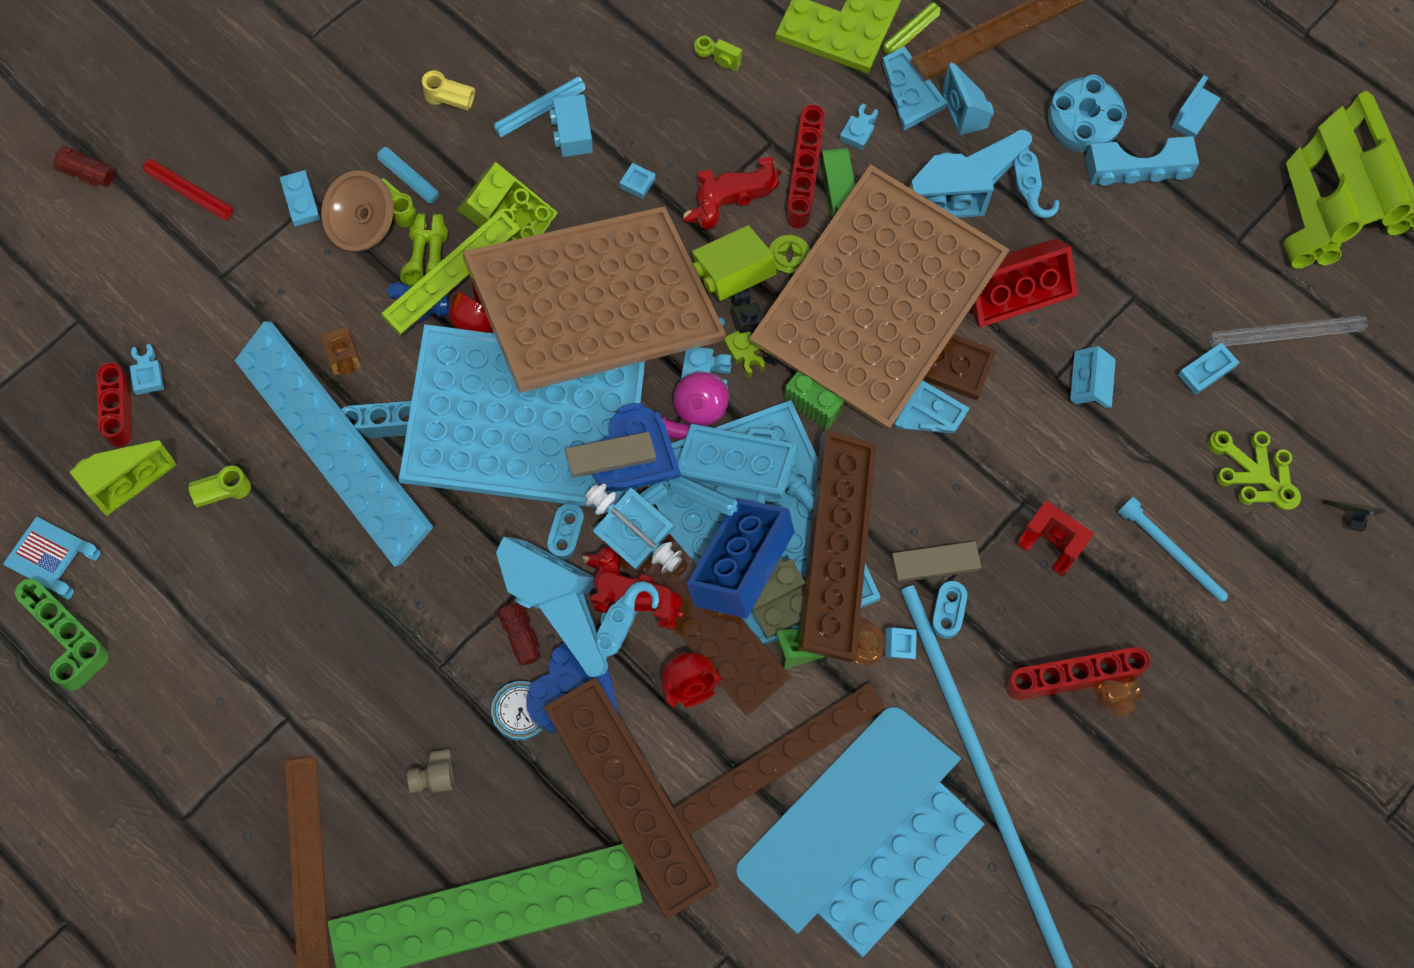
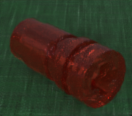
[53,146,115,188]
[497,603,541,666]

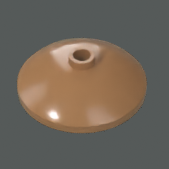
[321,170,393,252]

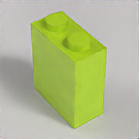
[692,225,777,301]

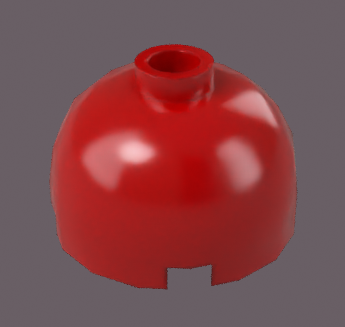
[448,291,494,334]
[661,652,721,708]

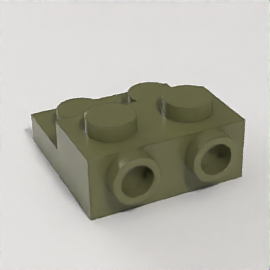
[751,558,805,640]

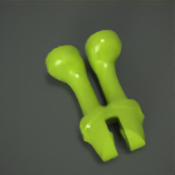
[400,214,448,286]

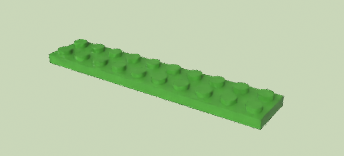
[328,844,643,968]

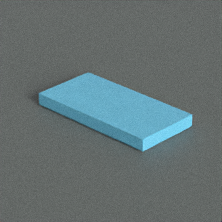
[677,424,799,499]

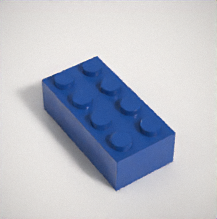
[687,498,795,619]

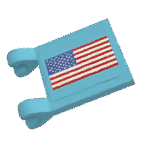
[3,516,101,600]

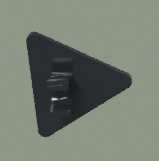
[1323,499,1386,532]

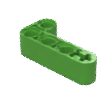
[820,147,855,220]
[15,579,109,691]

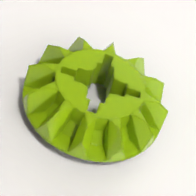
[769,235,810,276]

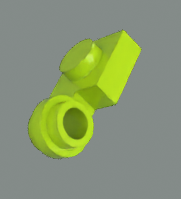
[694,36,742,71]

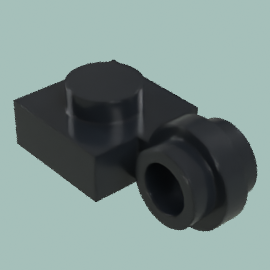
[730,288,764,333]

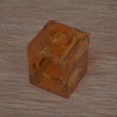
[320,327,361,375]

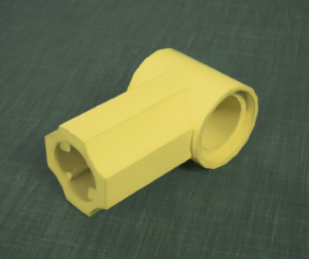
[422,71,475,111]

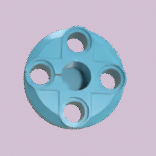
[1048,75,1127,152]

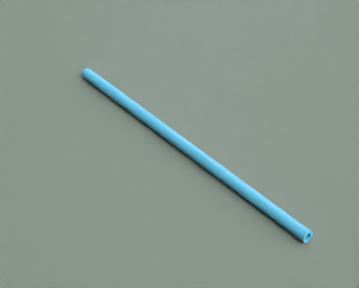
[901,585,1073,968]

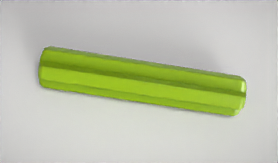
[883,2,941,55]

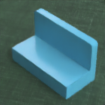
[1172,75,1221,139]
[1070,346,1115,408]

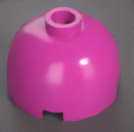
[673,370,729,426]

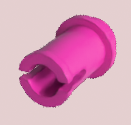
[663,416,690,440]

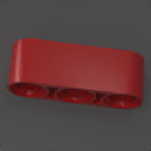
[97,362,132,447]

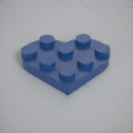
[591,403,681,491]
[526,643,620,733]

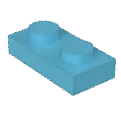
[280,170,321,227]
[1178,342,1240,395]

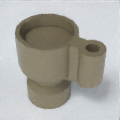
[407,749,454,793]

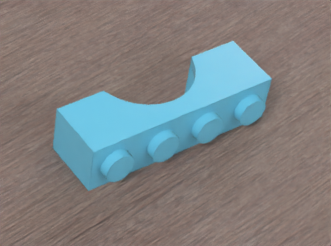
[1085,136,1199,186]

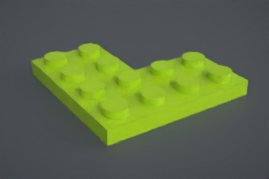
[775,0,902,74]

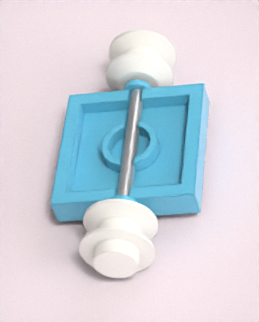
[585,484,682,573]

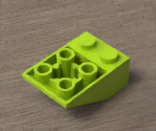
[457,162,558,241]

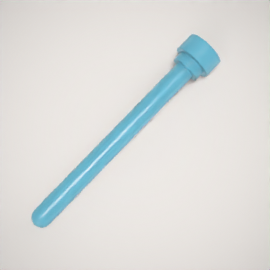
[1118,496,1228,602]

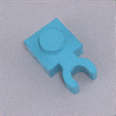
[839,104,878,151]
[130,344,164,395]

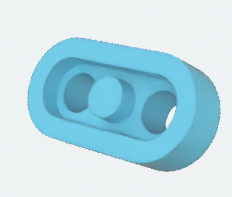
[547,504,584,560]
[931,581,967,639]

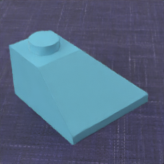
[941,63,994,136]

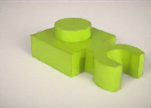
[723,331,765,378]

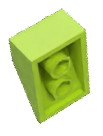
[70,440,177,516]

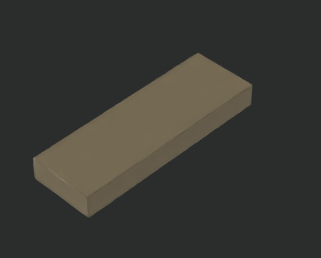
[565,432,656,478]
[891,541,982,583]

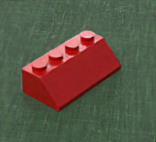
[970,238,1078,328]

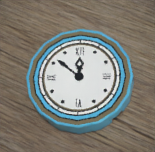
[491,681,544,741]

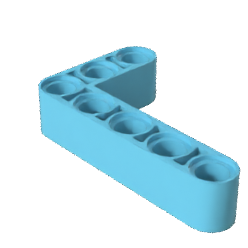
[341,401,412,439]

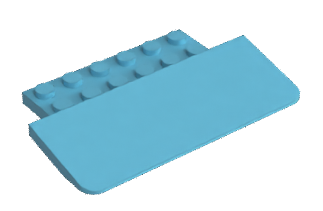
[736,707,984,958]

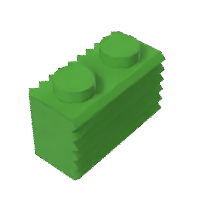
[784,371,845,430]

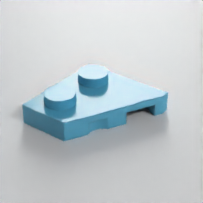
[894,381,970,434]

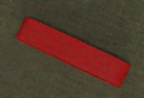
[786,104,825,229]
[1006,647,1150,700]

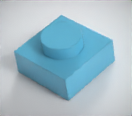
[620,163,655,199]
[885,628,916,659]

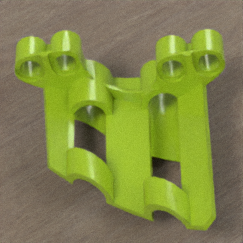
[1284,91,1414,269]

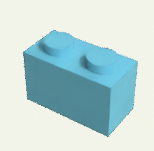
[549,94,593,157]

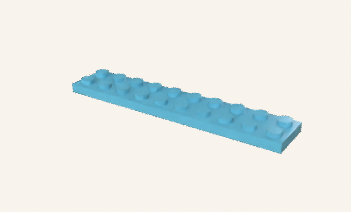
[235,322,434,566]

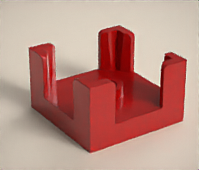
[1016,500,1095,577]

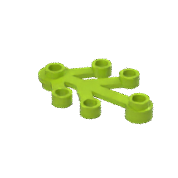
[1207,431,1301,510]

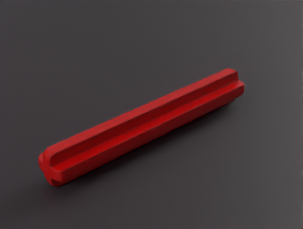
[142,159,234,220]

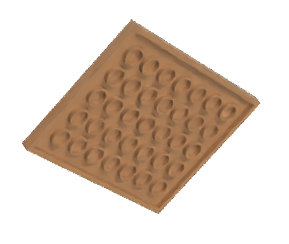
[749,164,1010,430]
[462,206,727,393]

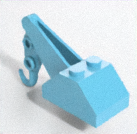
[910,130,1059,218]
[496,537,659,677]

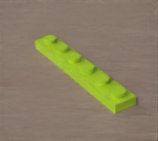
[381,209,520,336]

